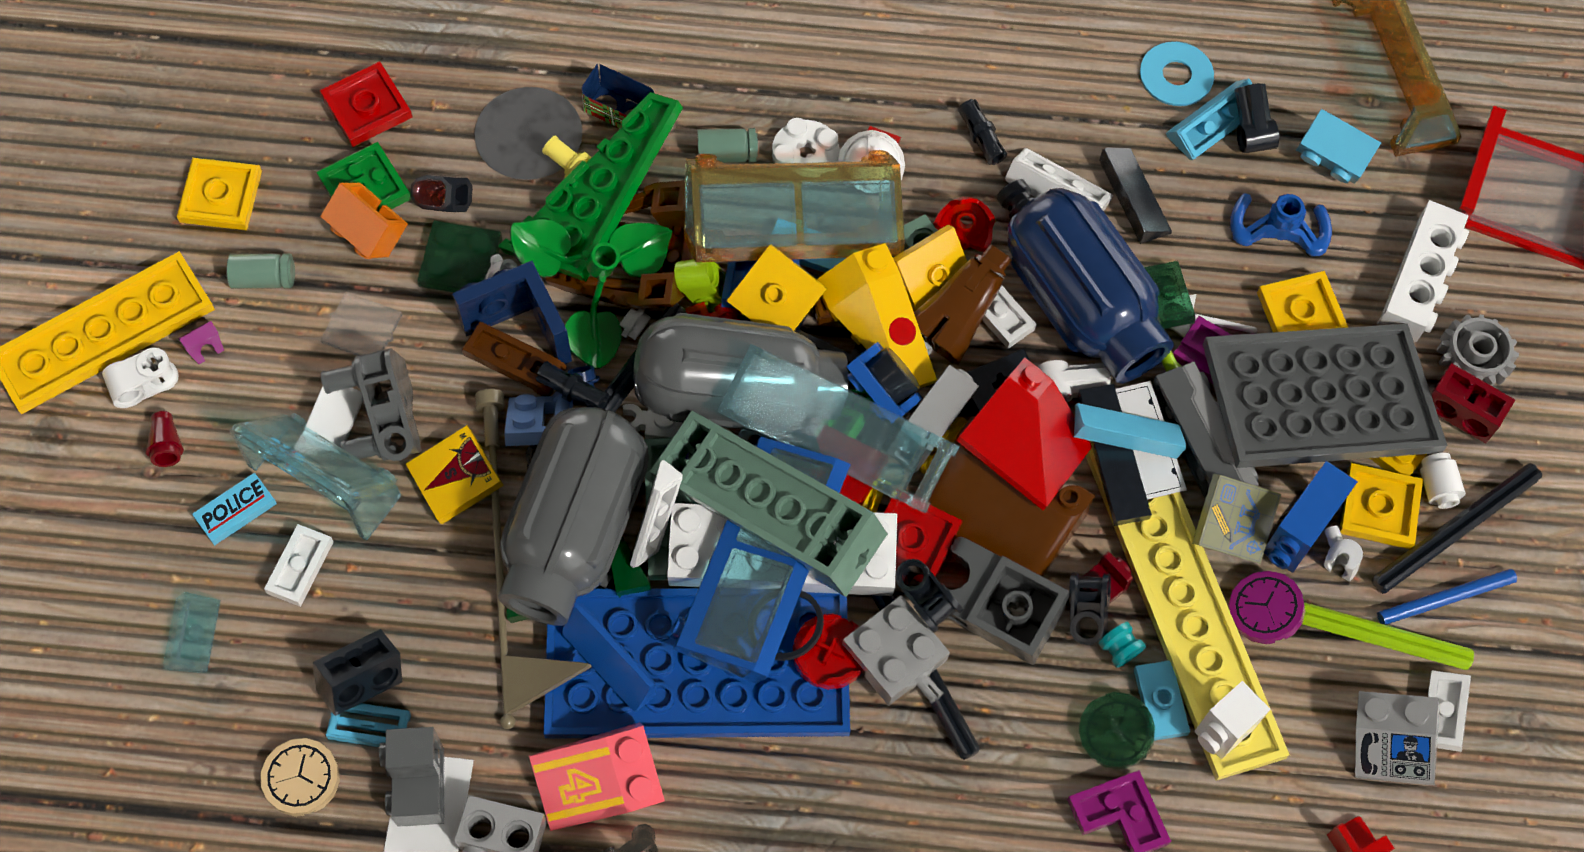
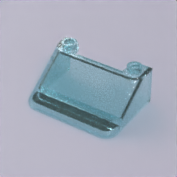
[230,413,401,541]

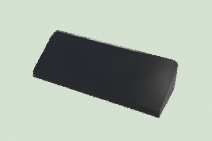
[1099,147,1172,244]

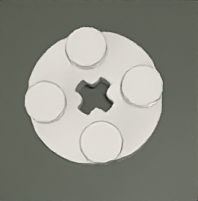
[772,118,840,185]

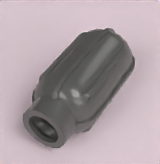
[633,313,849,433]
[498,407,649,626]

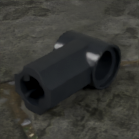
[1234,83,1279,153]

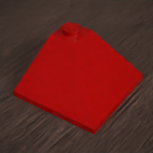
[956,358,1093,511]

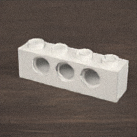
[1377,200,1469,342]

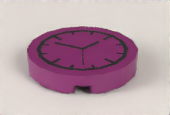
[1229,571,1306,644]

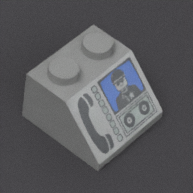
[1355,691,1439,786]

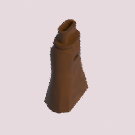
[914,244,1012,365]

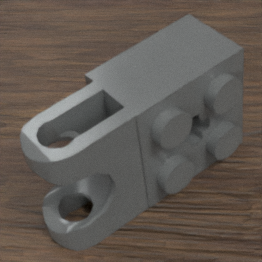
[947,537,1069,666]

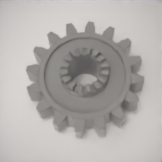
[1437,314,1519,386]

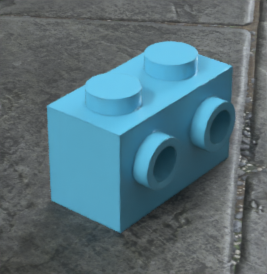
[1296,109,1381,184]

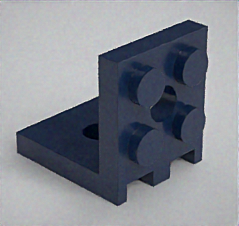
[452,261,572,364]

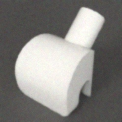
[1324,526,1363,582]

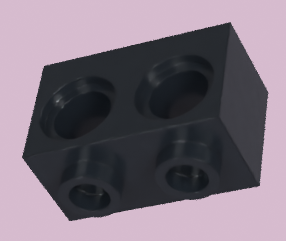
[313,629,403,716]

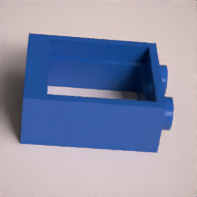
[1264,461,1358,573]

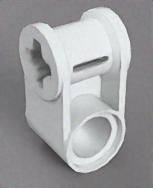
[102,348,179,408]

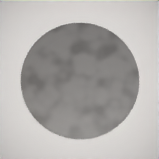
[475,87,582,180]

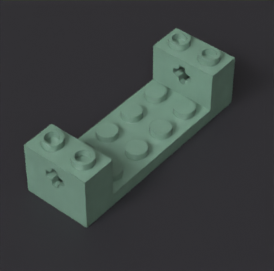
[650,411,888,597]

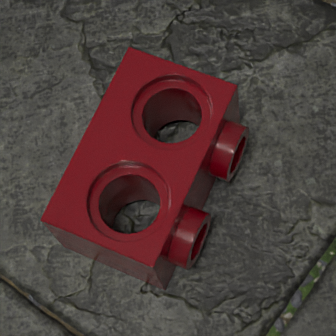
[1431,363,1515,444]

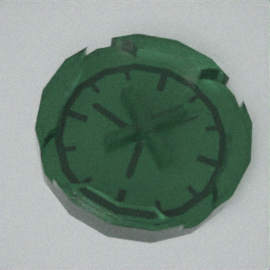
[1079,692,1156,769]

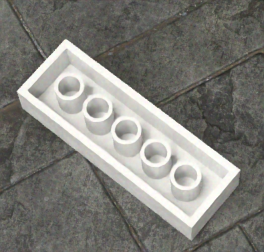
[667,503,897,596]

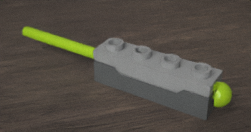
[1152,351,1259,499]

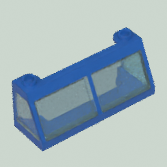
[670,437,851,684]

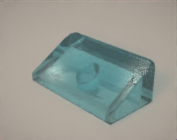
[163,592,221,673]

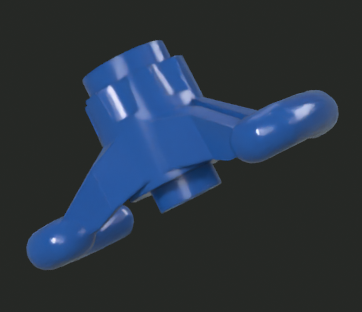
[1230,194,1332,256]

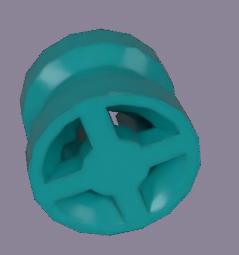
[1098,622,1146,668]

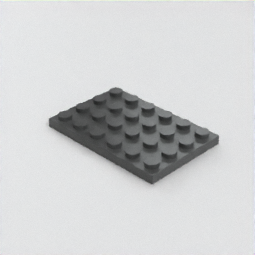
[1202,324,1448,468]

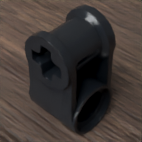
[896,559,964,633]
[1069,572,1111,645]

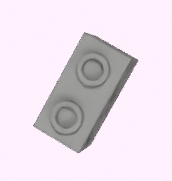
[455,795,547,852]

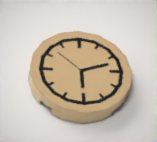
[261,738,340,817]

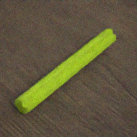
[1302,602,1474,670]

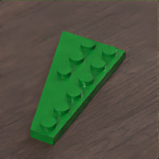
[498,92,683,282]

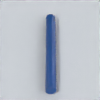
[1377,569,1517,625]

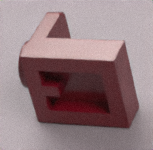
[1083,551,1133,603]

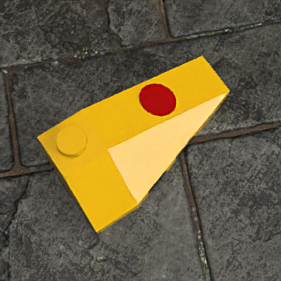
[816,243,937,388]

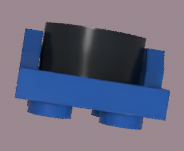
[846,342,923,424]

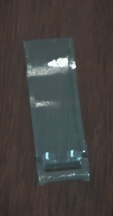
[717,344,960,513]

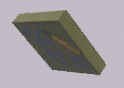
[1192,473,1282,564]

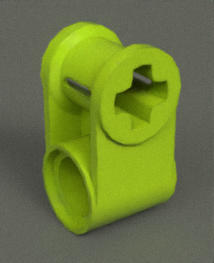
[674,256,726,312]

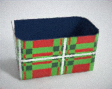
[582,63,654,128]

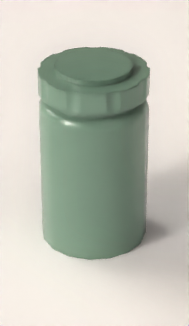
[697,128,758,164]
[227,253,295,289]

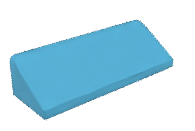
[1166,78,1252,160]
[1074,403,1186,459]

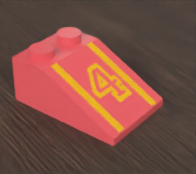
[529,722,665,831]

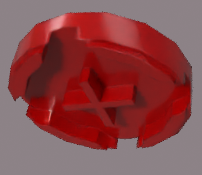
[792,613,863,690]

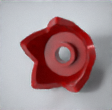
[933,197,996,252]

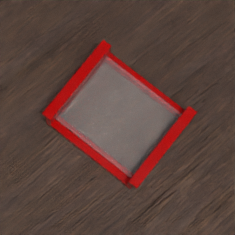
[1459,106,1584,270]

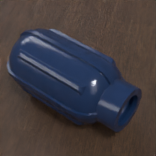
[1007,188,1174,383]

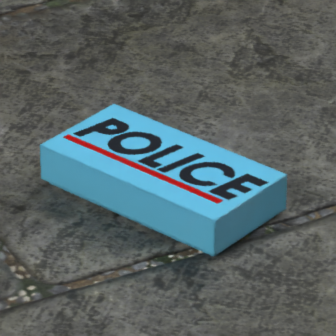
[192,473,277,546]

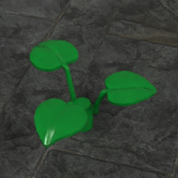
[510,219,672,369]

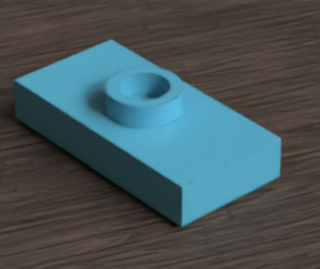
[1134,660,1190,741]

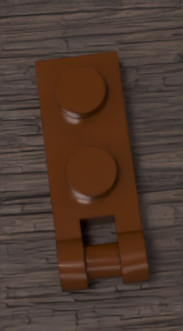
[462,321,567,396]

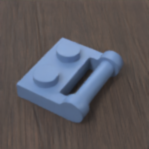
[505,391,574,446]

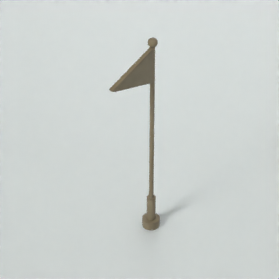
[475,389,592,729]

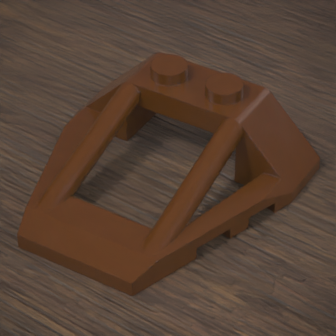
[545,180,698,309]

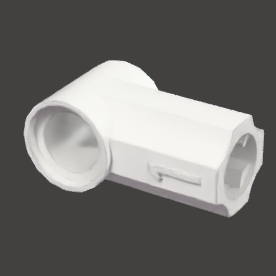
[1038,360,1111,402]

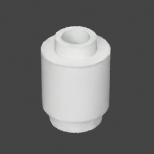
[1420,452,1466,509]

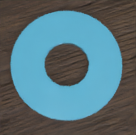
[1140,42,1214,106]

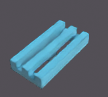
[326,703,411,747]

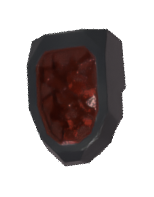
[410,174,473,212]

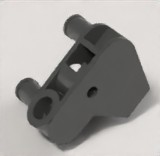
[321,348,421,463]

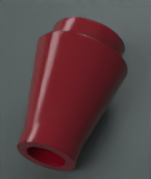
[146,411,184,467]

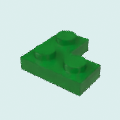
[317,142,411,211]

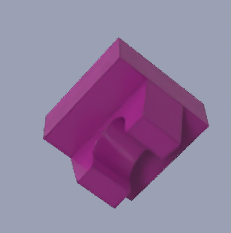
[178,321,224,364]

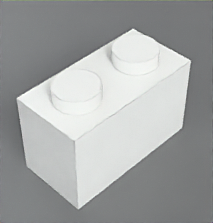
[1194,681,1270,760]

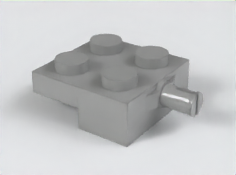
[842,595,950,706]

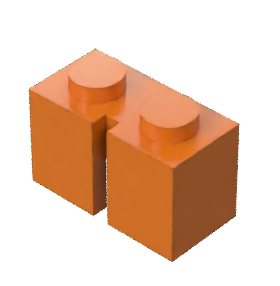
[320,183,408,259]

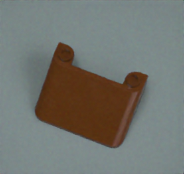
[919,416,1095,577]

